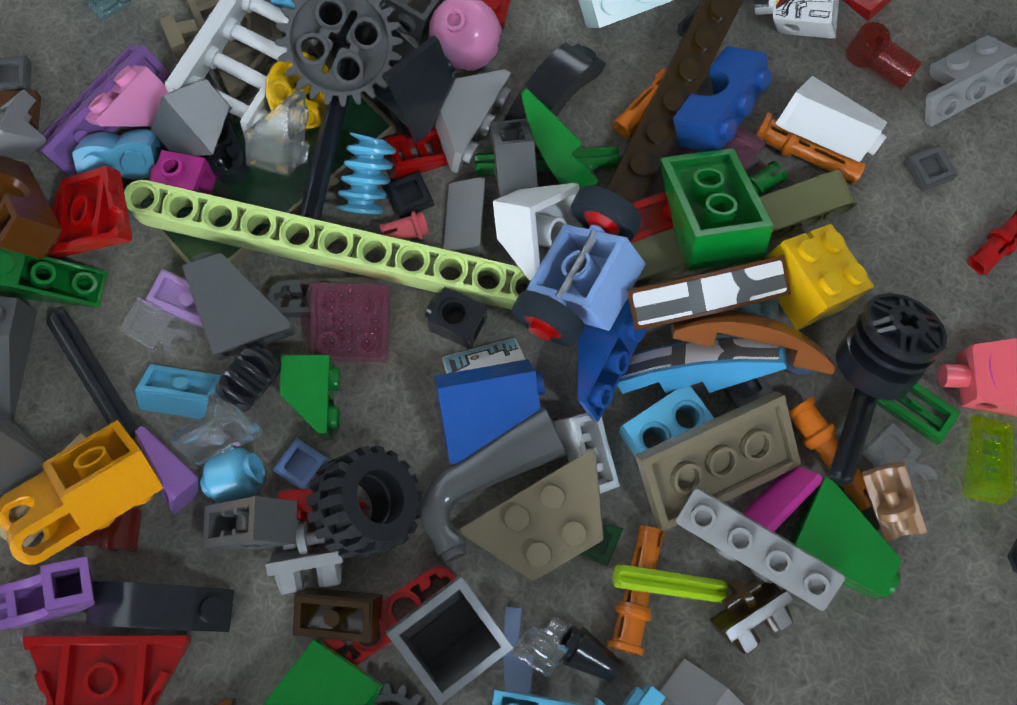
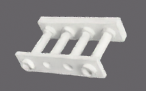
[165,0,318,141]

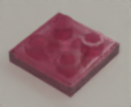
[310,282,390,363]

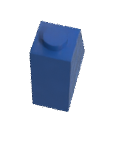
[434,359,545,464]

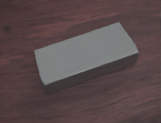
[443,178,486,256]

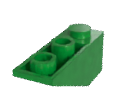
[0,248,108,308]

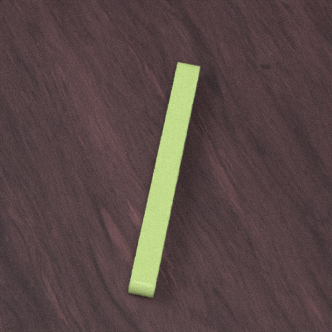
[124,180,530,310]

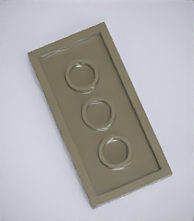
[635,391,801,531]

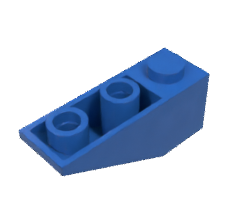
[578,300,646,422]

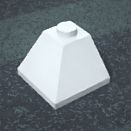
[493,183,582,282]

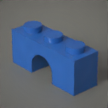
[673,46,772,152]

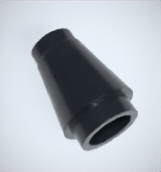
[556,626,622,682]

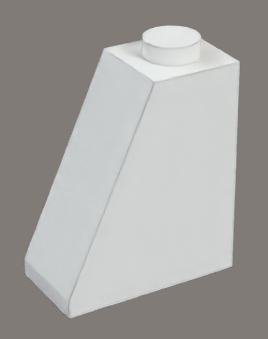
[776,76,887,162]

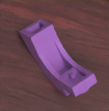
[0,557,95,630]

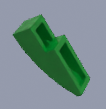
[521,87,598,189]

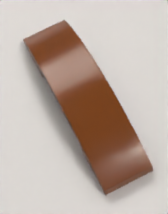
[670,310,835,375]

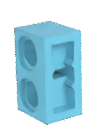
[618,386,714,456]

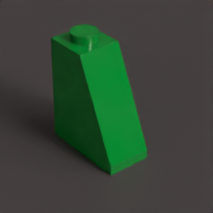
[788,477,902,599]

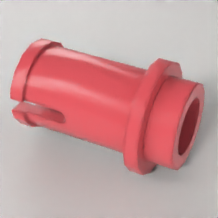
[379,211,430,240]

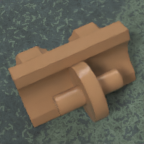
[862,461,928,542]

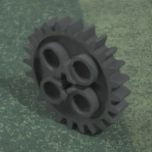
[275,0,403,107]

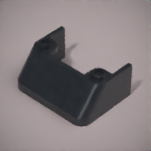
[319,0,455,144]

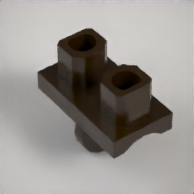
[709,577,794,654]

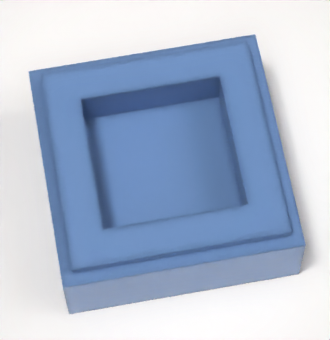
[273,437,330,489]

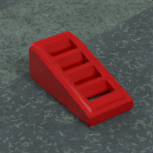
[384,129,449,181]

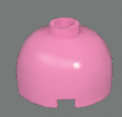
[429,0,502,72]

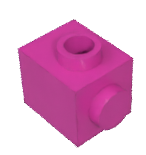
[150,150,217,195]

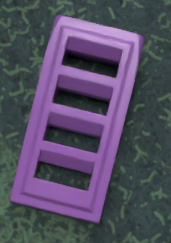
[135,426,198,514]

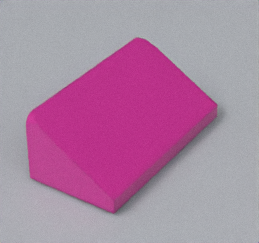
[743,467,823,532]

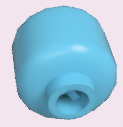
[200,447,265,504]

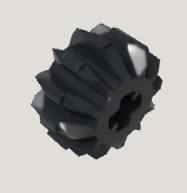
[215,343,281,412]

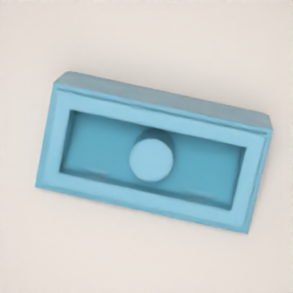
[135,364,222,421]

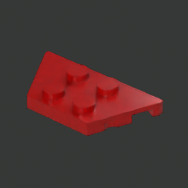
[45,166,132,259]
[22,635,192,705]

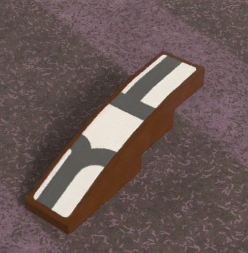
[627,255,791,330]

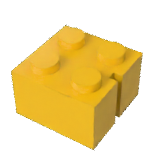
[765,224,874,330]

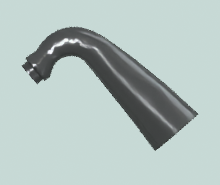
[421,404,567,563]

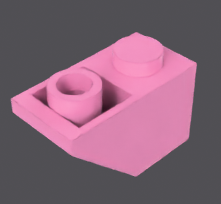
[84,65,168,126]

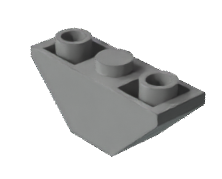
[435,69,512,173]

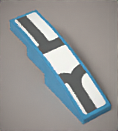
[617,337,787,394]

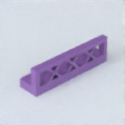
[36,44,171,177]

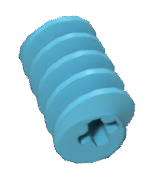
[335,132,396,216]

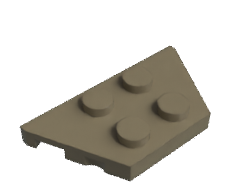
[187,0,283,99]
[459,448,604,582]

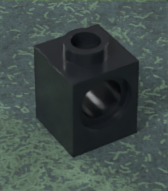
[425,287,487,349]

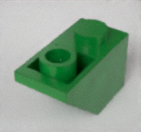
[279,355,341,440]

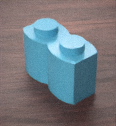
[72,129,161,179]

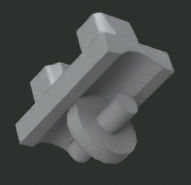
[265,522,345,595]

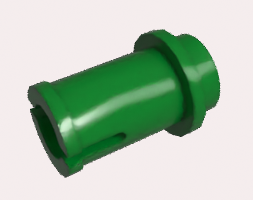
[748,161,787,197]

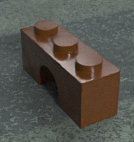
[0,156,62,260]

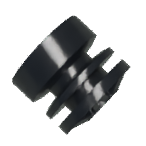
[835,293,948,400]

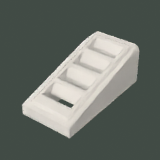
[553,412,620,494]

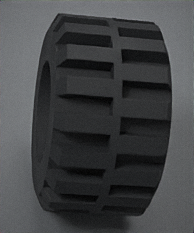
[306,446,422,559]

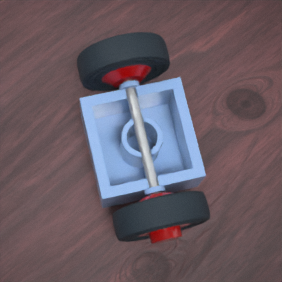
[512,185,646,346]

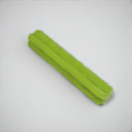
[612,565,728,603]

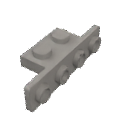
[925,35,1017,127]
[676,487,845,611]

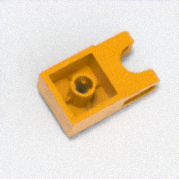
[0,420,163,565]

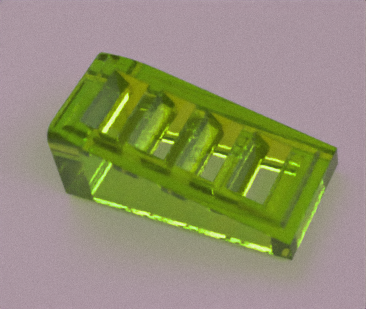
[963,416,1015,506]

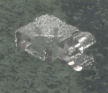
[512,616,569,678]

